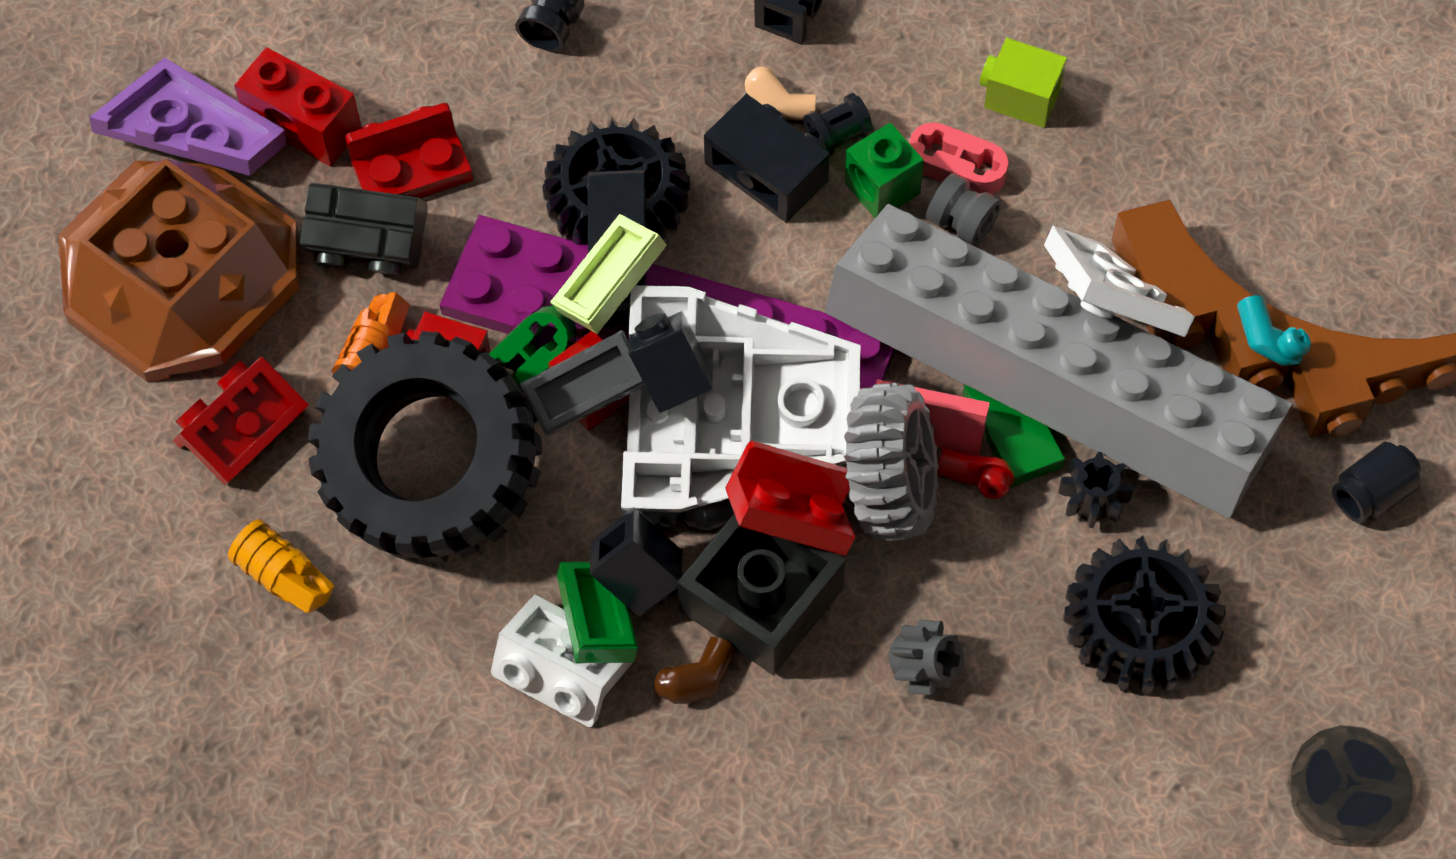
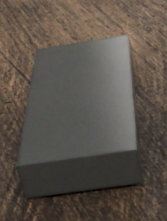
[520,330,645,437]

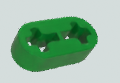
[489,306,577,387]

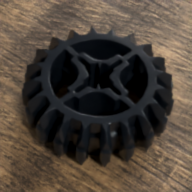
[542,117,690,245]
[1063,535,1226,695]

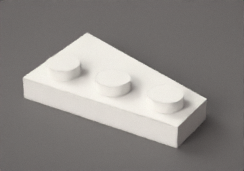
[1044,226,1195,337]

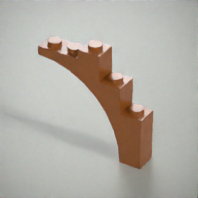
[1112,199,1456,438]

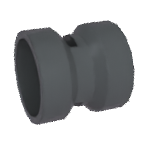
[926,173,1002,247]

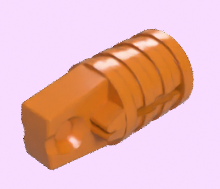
[332,292,410,374]

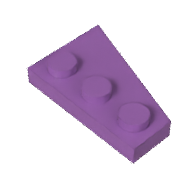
[89,58,287,176]

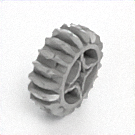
[843,383,939,541]

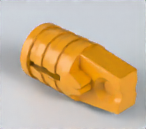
[228,519,335,613]

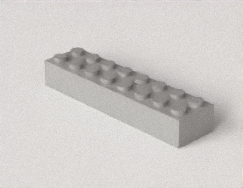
[824,204,1292,519]

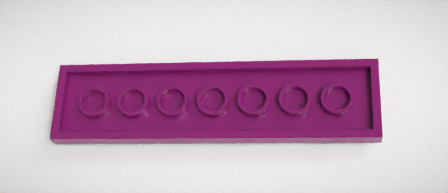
[439,214,895,389]

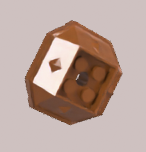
[58,159,299,383]

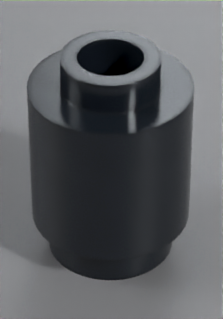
[1332,442,1421,523]

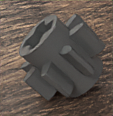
[889,620,964,695]

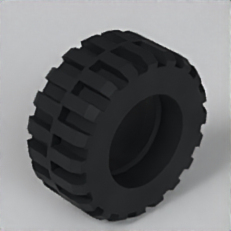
[308,331,542,563]

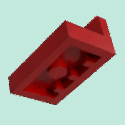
[345,103,473,198]
[173,356,309,485]
[725,441,856,556]

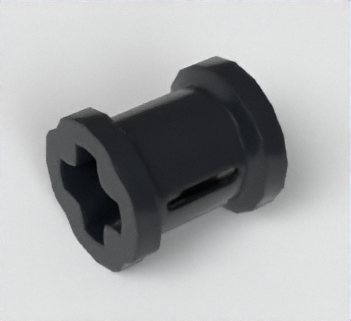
[803,92,874,157]

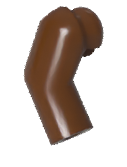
[654,637,736,704]

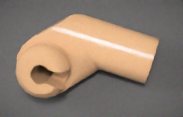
[744,66,816,121]

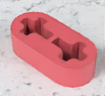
[909,122,1009,194]

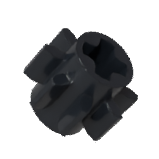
[1058,452,1133,528]

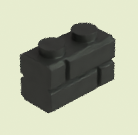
[300,182,428,276]

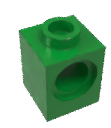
[845,122,924,218]

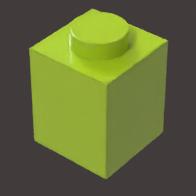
[979,37,1067,128]

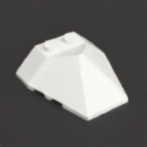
[621,285,860,512]

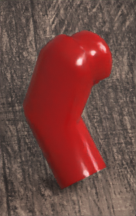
[937,448,1014,499]

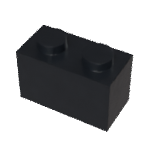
[704,93,830,223]

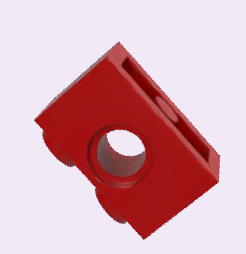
[234,47,362,167]

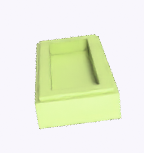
[550,214,667,334]

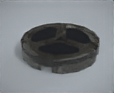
[1288,725,1412,847]

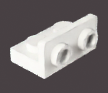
[491,595,632,727]

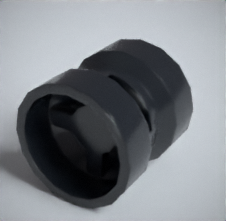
[515,0,585,53]

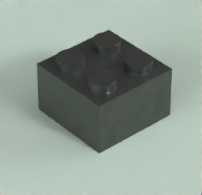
[677,513,845,676]

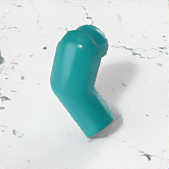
[1237,295,1311,366]

